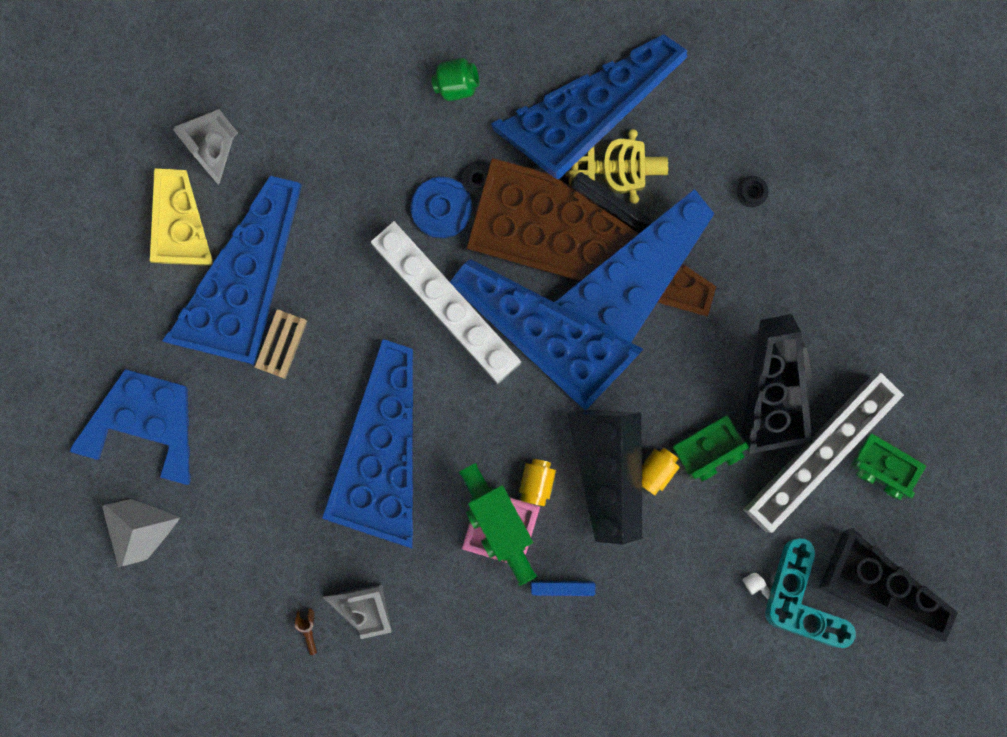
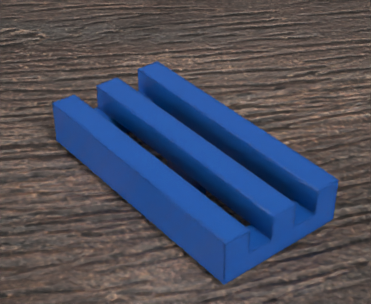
[531,581,595,596]

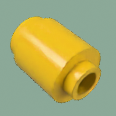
[642,447,680,496]
[519,459,556,506]

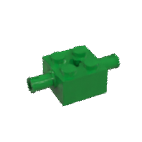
[458,463,537,586]

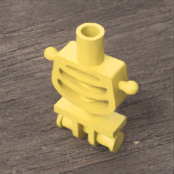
[565,129,668,204]

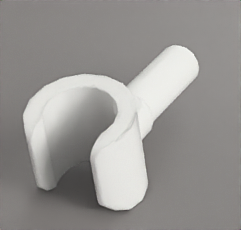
[743,573,779,609]

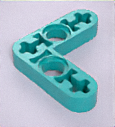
[765,538,856,648]

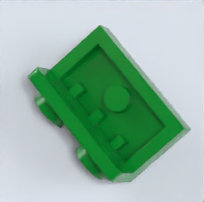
[672,415,749,482]
[851,433,926,501]

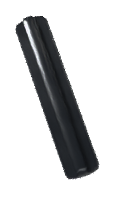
[571,172,652,233]

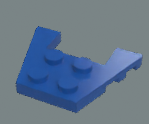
[70,369,191,485]

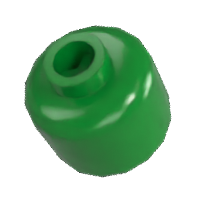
[432,58,480,101]

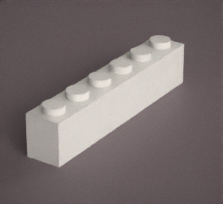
[371,221,521,385]
[743,373,904,533]

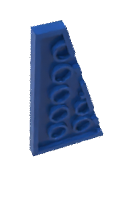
[450,259,643,411]
[322,339,413,548]

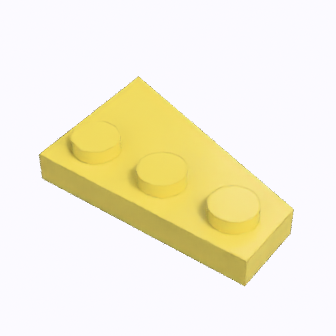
[150,168,213,266]

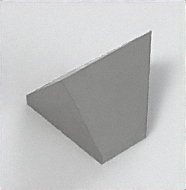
[173,109,238,185]
[102,499,180,567]
[322,584,392,639]

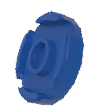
[410,176,472,239]

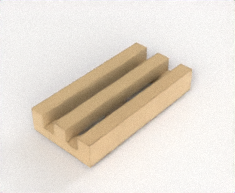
[255,309,307,379]

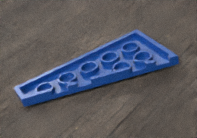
[491,34,687,180]
[162,176,302,365]
[554,189,714,342]

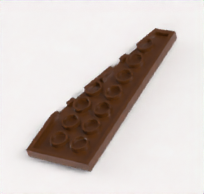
[467,158,717,317]

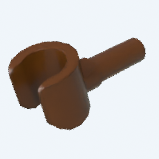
[294,608,317,655]

